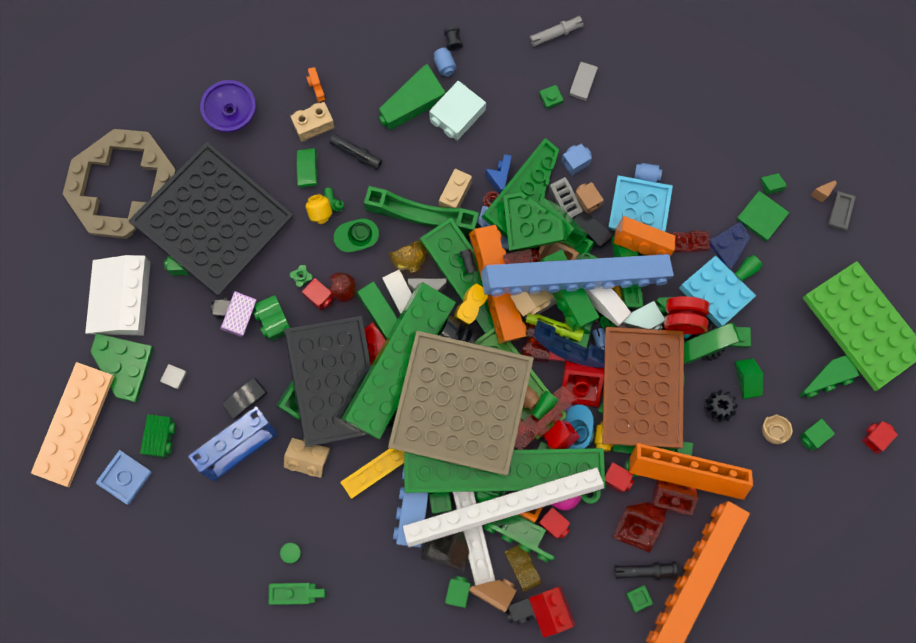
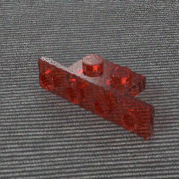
[514,386,576,450]

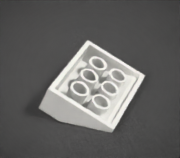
[85,255,150,336]

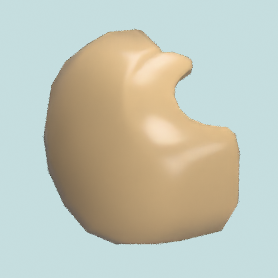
[762,414,793,444]

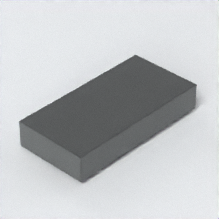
[827,191,856,232]

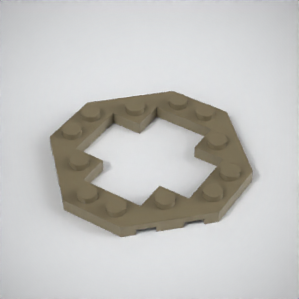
[63,129,177,239]

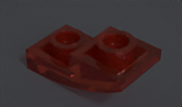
[670,230,710,252]

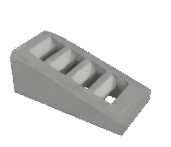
[549,177,583,218]

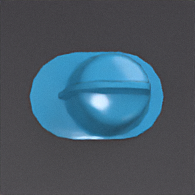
[565,405,594,449]

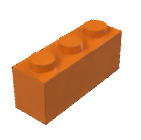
[614,216,675,256]

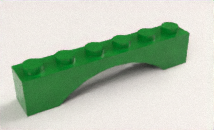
[364,186,479,236]

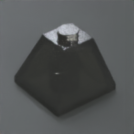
[420,531,469,572]

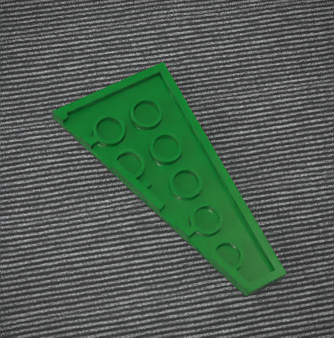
[481,138,559,253]

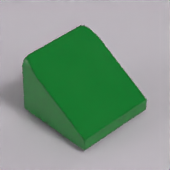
[760,173,787,195]

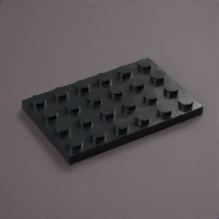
[284,316,371,447]

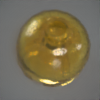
[388,241,427,273]

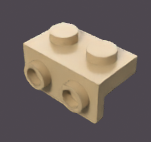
[284,438,330,478]

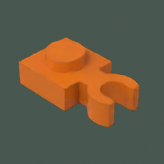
[306,67,325,102]

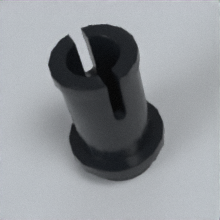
[459,249,478,274]

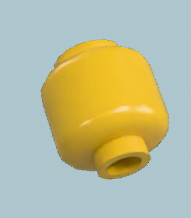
[305,194,332,224]

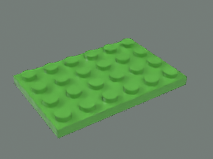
[802,261,916,391]

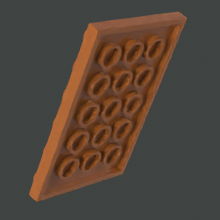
[602,327,684,449]

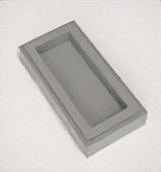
[569,62,598,101]

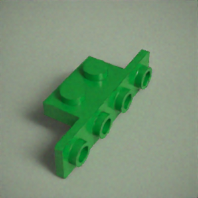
[483,515,555,563]

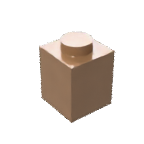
[575,182,604,214]

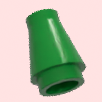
[735,255,763,282]
[531,390,559,421]

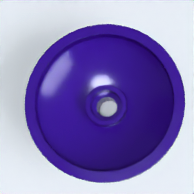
[200,80,256,132]

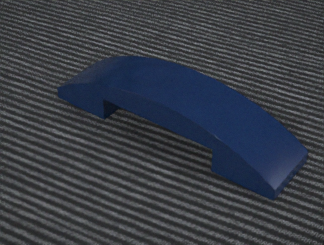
[533,320,604,368]

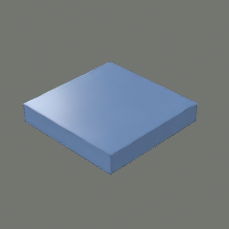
[96,450,153,505]

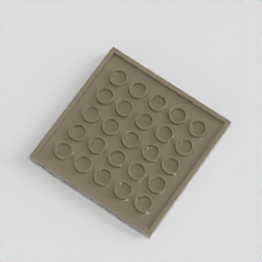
[388,331,534,476]

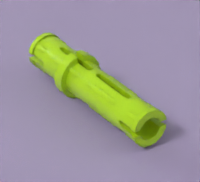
[525,313,584,342]

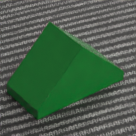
[734,358,763,399]

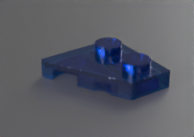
[708,222,751,270]

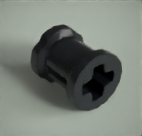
[444,26,463,51]

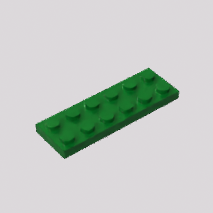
[419,217,494,334]

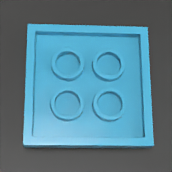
[608,175,673,232]
[679,256,756,328]

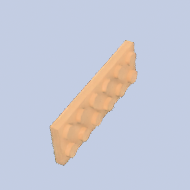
[31,362,114,487]

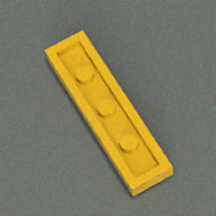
[341,449,404,499]

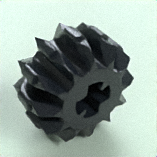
[704,389,738,423]

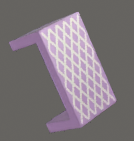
[220,292,257,337]

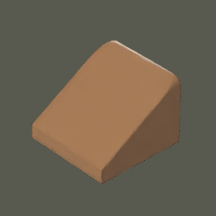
[811,180,837,203]

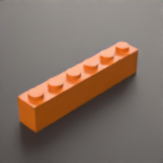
[469,225,527,344]
[629,443,753,500]

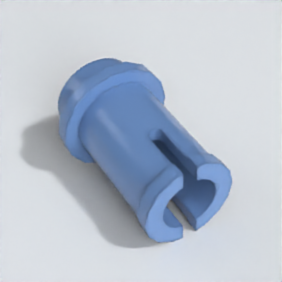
[592,328,605,350]

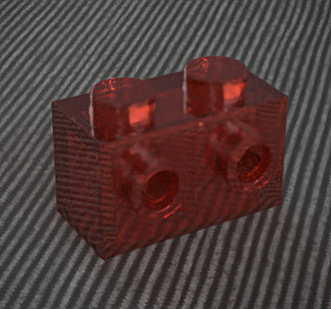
[652,480,698,516]

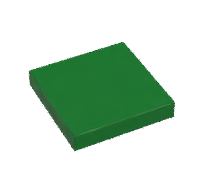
[736,191,789,242]

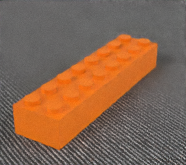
[645,501,750,643]

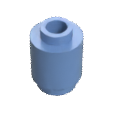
[434,48,457,76]
[634,163,662,182]

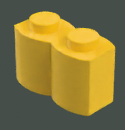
[454,284,488,325]

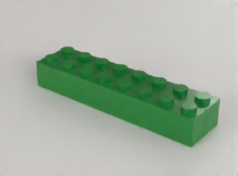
[341,282,456,439]

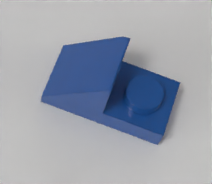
[485,154,511,194]

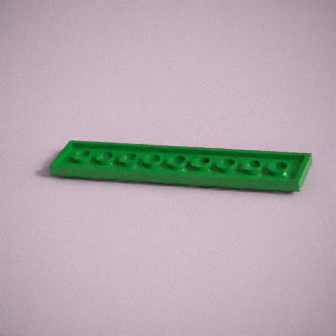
[404,448,605,493]

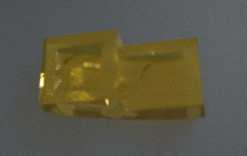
[505,545,542,592]

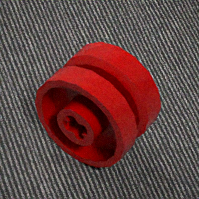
[664,296,710,335]

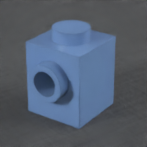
[561,143,592,176]

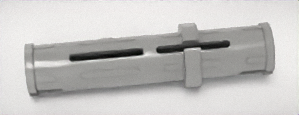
[530,16,583,47]

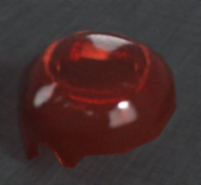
[329,272,356,302]

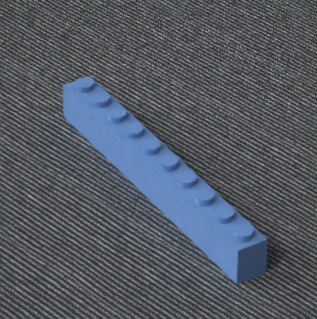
[481,254,674,297]

